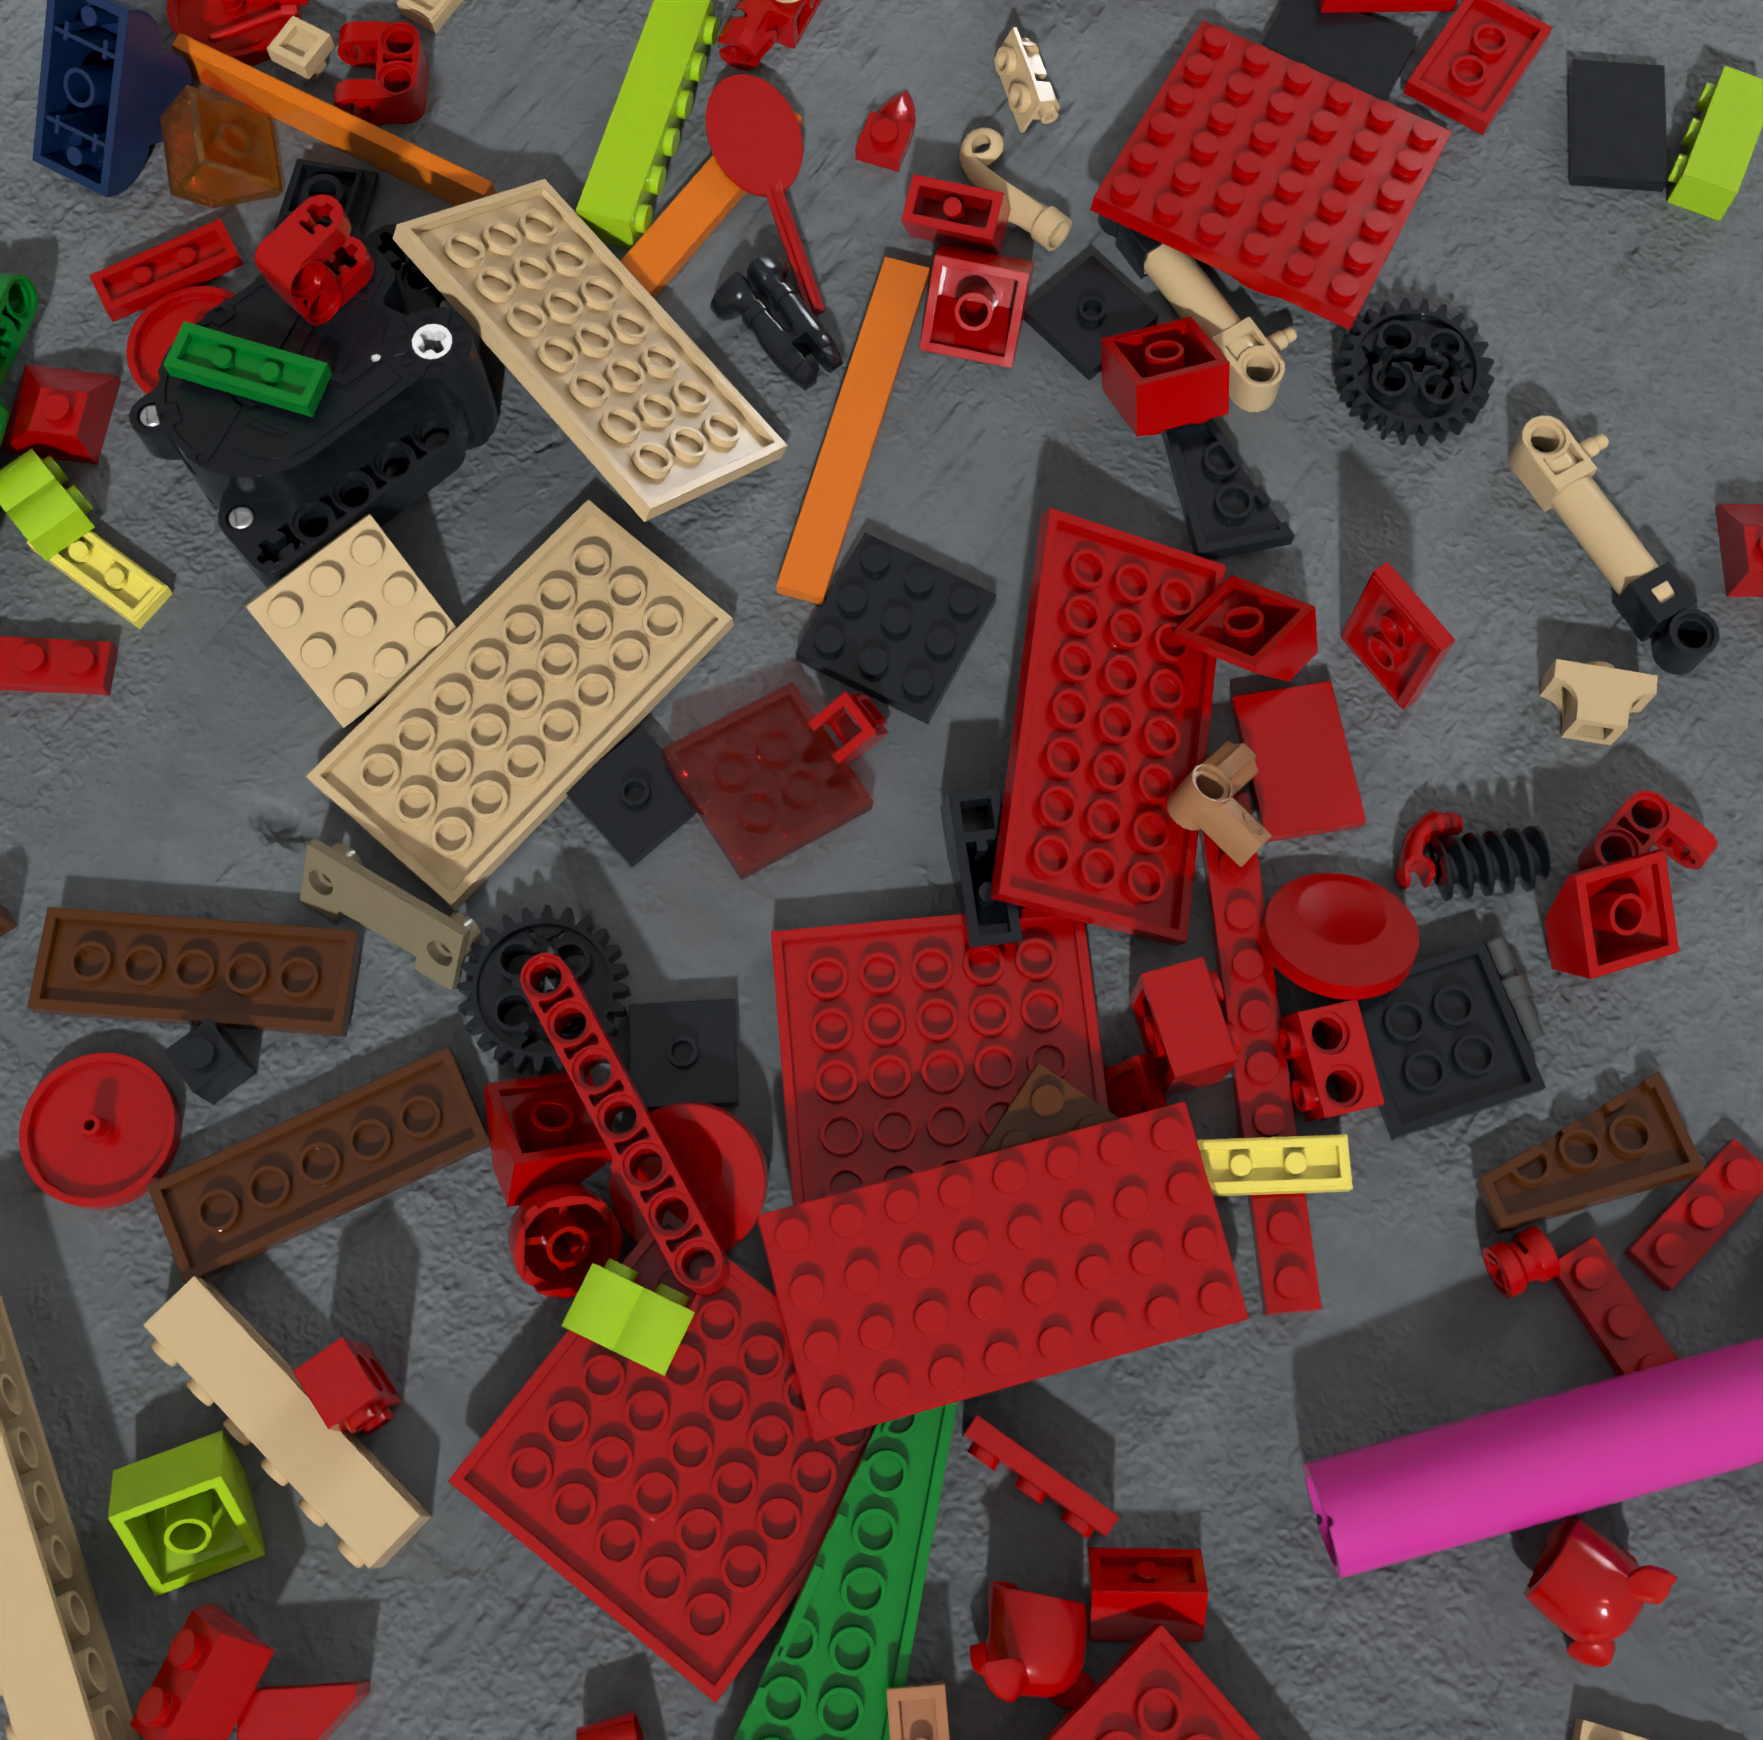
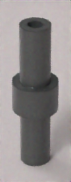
[1485,937,1545,1042]

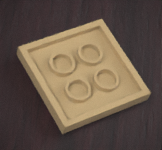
[244,514,457,728]

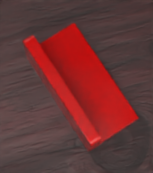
[1087,1548,1208,1642]

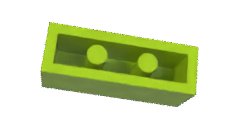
[1667,66,1763,221]

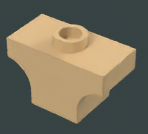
[1539,659,1658,746]

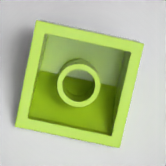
[108,1430,266,1596]

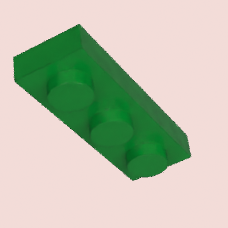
[163,321,332,417]

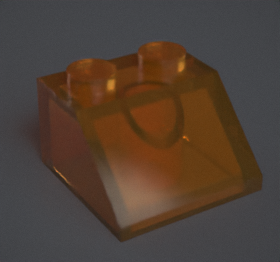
[160,85,283,209]

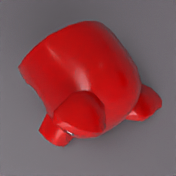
[1523,1515,1677,1668]
[970,1581,1095,1709]

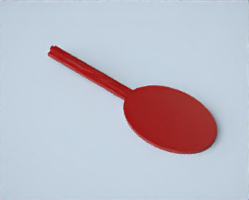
[706,74,825,317]

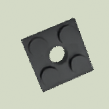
[274,159,379,234]

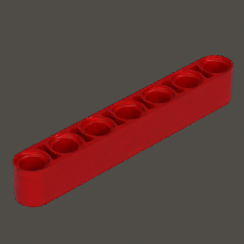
[520,953,730,1295]

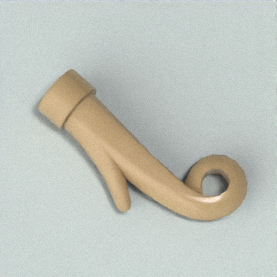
[959,127,1072,251]

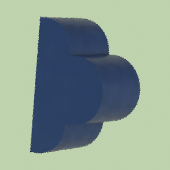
[32,0,192,197]

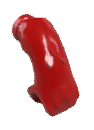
[1395,809,1463,889]

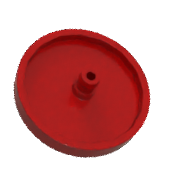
[166,0,302,66]
[126,286,236,395]
[1262,873,1419,1000]
[19,1053,182,1209]
[609,1102,768,1252]

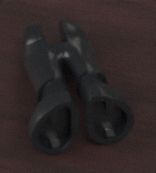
[710,253,843,391]

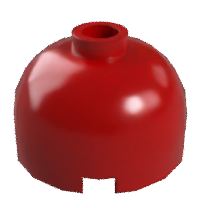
[507,1182,623,1298]

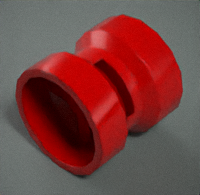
[1482,1226,1561,1299]

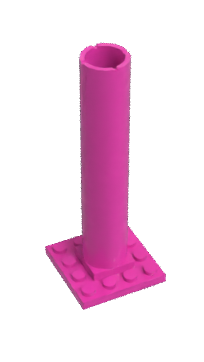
[1303,1337,1763,1578]

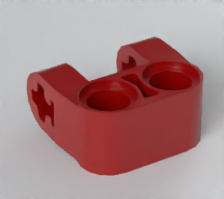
[333,21,429,125]
[254,194,375,326]
[1578,790,1718,871]

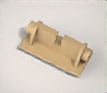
[993,27,1060,133]

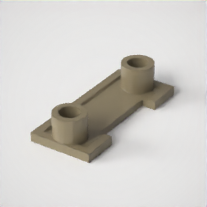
[300,838,482,991]

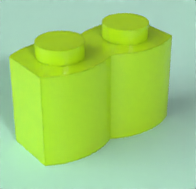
[0,448,95,562]
[561,1258,695,1376]

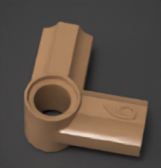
[1167,741,1272,867]

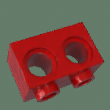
[1278,1000,1385,1122]
[293,1337,403,1436]

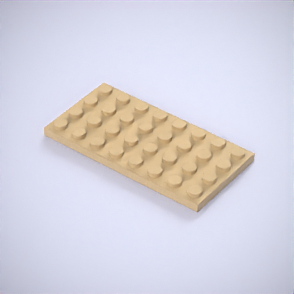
[393,179,788,522]
[306,499,734,911]

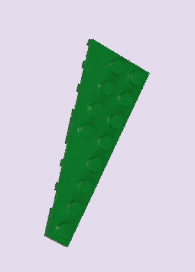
[732,1402,958,1740]

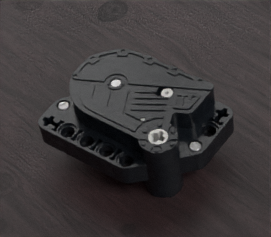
[129,222,499,588]

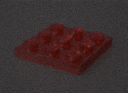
[662,682,874,880]

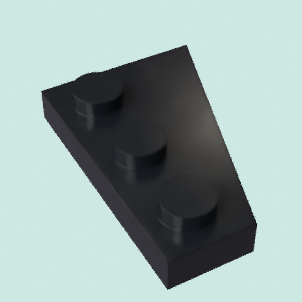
[1162,418,1295,559]

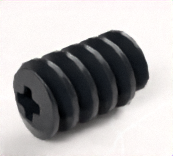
[1430,825,1551,901]

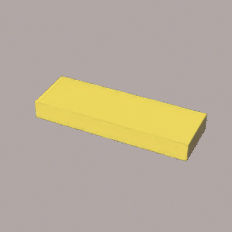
[26,530,173,629]
[1197,1134,1353,1197]

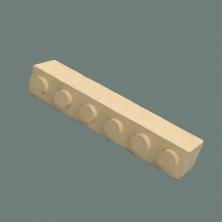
[143,1276,432,1569]

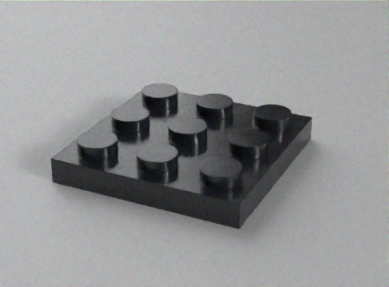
[796,533,996,724]
[1335,941,1546,1140]

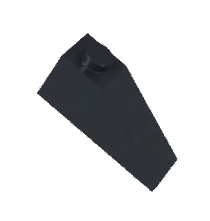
[940,787,1023,948]

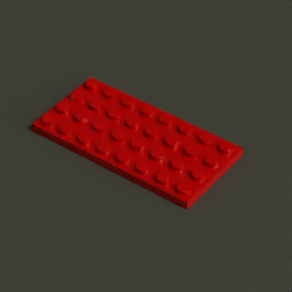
[990,508,1226,946]
[756,1101,1249,1442]

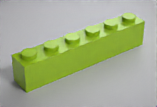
[576,0,720,249]

